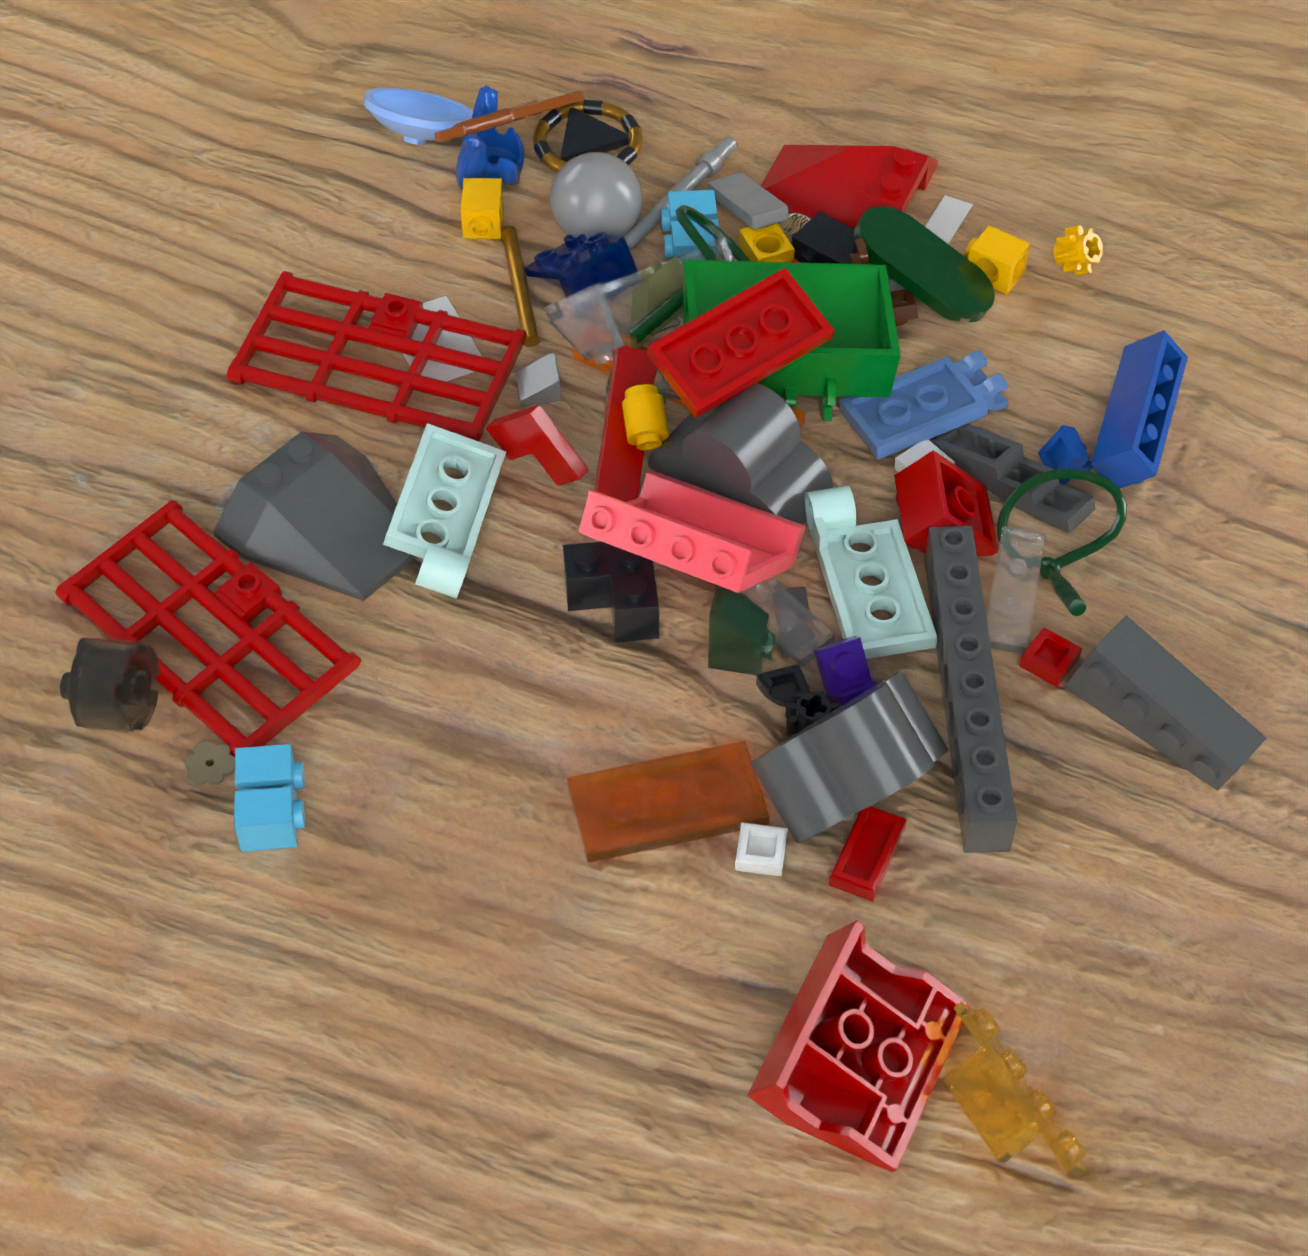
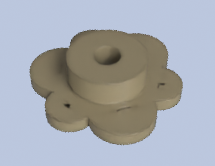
[184,741,235,786]

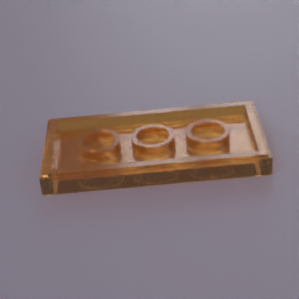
[567,741,769,863]

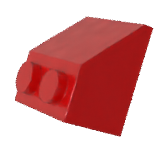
[894,450,999,557]

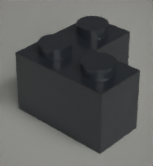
[563,542,659,642]

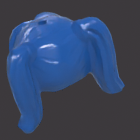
[456,85,525,190]

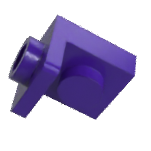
[814,636,879,705]

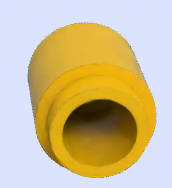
[622,384,669,451]

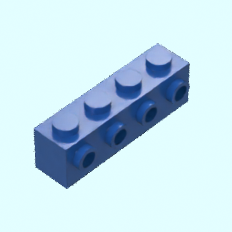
[1091,330,1188,488]

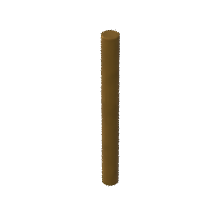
[501,225,539,347]

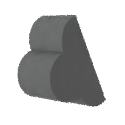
[648,383,833,525]
[749,670,949,843]

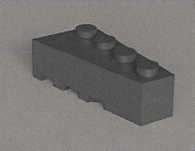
[1064,615,1267,791]

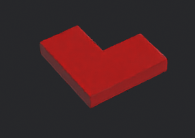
[486,405,589,486]

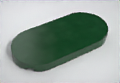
[854,206,995,323]

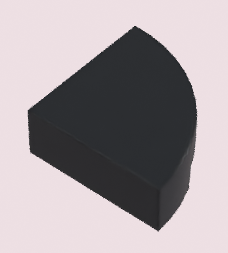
[756,664,811,708]

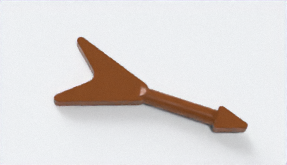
[434,90,585,143]

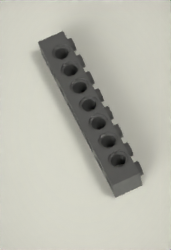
[924,526,1017,853]

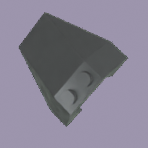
[213,431,417,601]

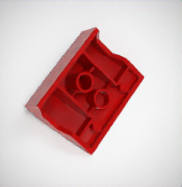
[747,920,971,1172]

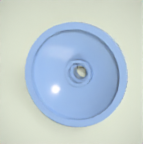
[363,88,473,145]

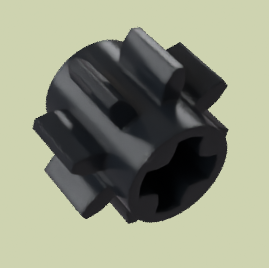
[785,691,839,735]

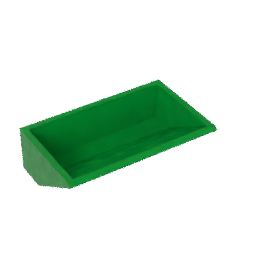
[683,260,901,421]

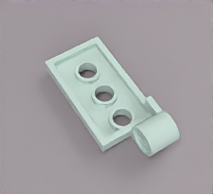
[383,423,506,599]
[804,486,937,659]

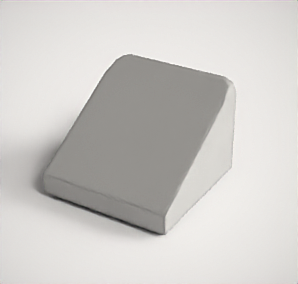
[516,353,561,406]

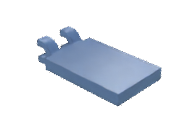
[839,350,1008,460]

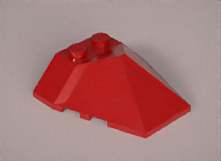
[761,145,938,229]

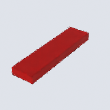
[594,344,657,502]

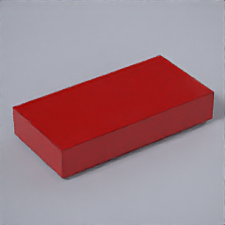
[829,806,907,902]

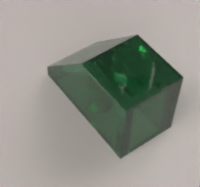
[708,585,776,675]

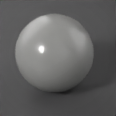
[550,152,642,246]

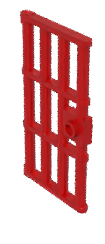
[226,271,527,442]
[55,500,361,758]

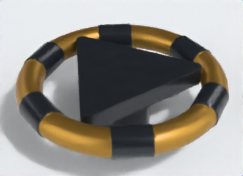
[533,100,643,173]

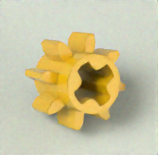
[1053,225,1103,276]

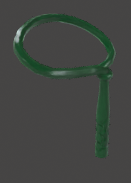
[628,205,751,344]
[997,468,1127,616]

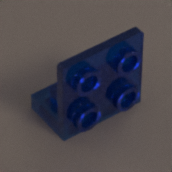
[524,232,641,317]

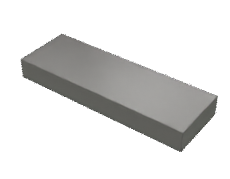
[707,172,789,230]

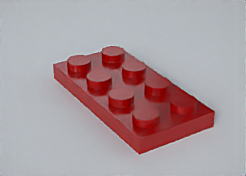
[646,268,835,419]

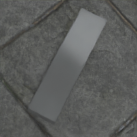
[932,424,1095,534]

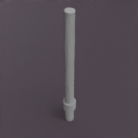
[588,137,737,281]

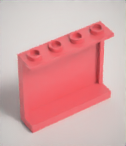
[578,470,806,593]

